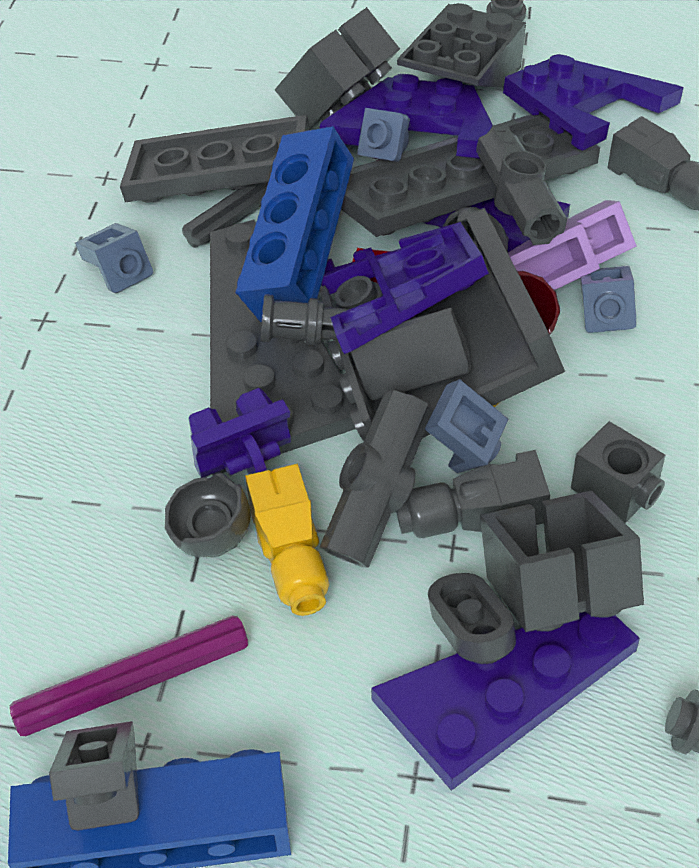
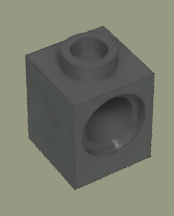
[571,421,666,523]

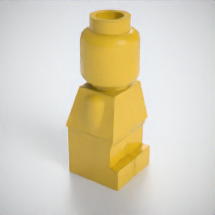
[245,464,329,616]

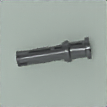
[261,294,424,346]

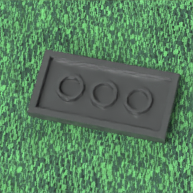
[120,115,310,203]

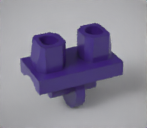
[189,388,291,478]

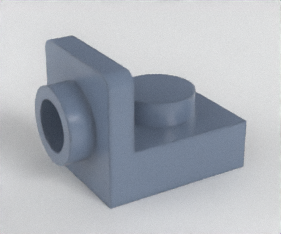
[357,108,410,162]
[75,223,153,293]
[580,266,636,333]
[425,379,509,473]

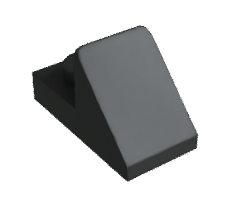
[49,721,139,831]

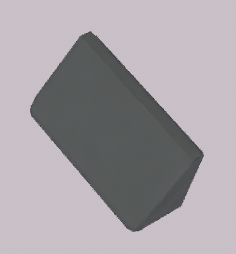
[351,308,471,401]

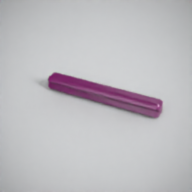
[9,615,248,737]

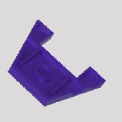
[503,54,684,151]
[320,74,493,158]
[321,222,489,354]

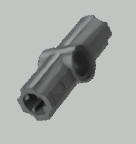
[476,126,567,245]
[320,389,433,568]

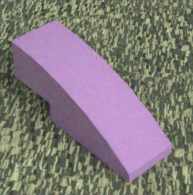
[508,200,637,290]

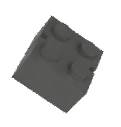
[275,7,400,128]
[480,490,644,632]

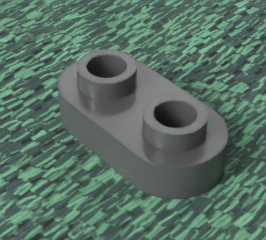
[428,573,516,664]

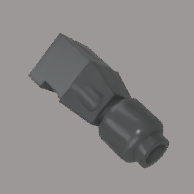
[607,116,699,210]
[396,450,550,538]

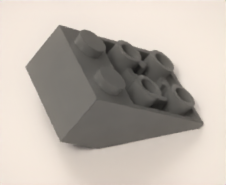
[397,3,526,87]

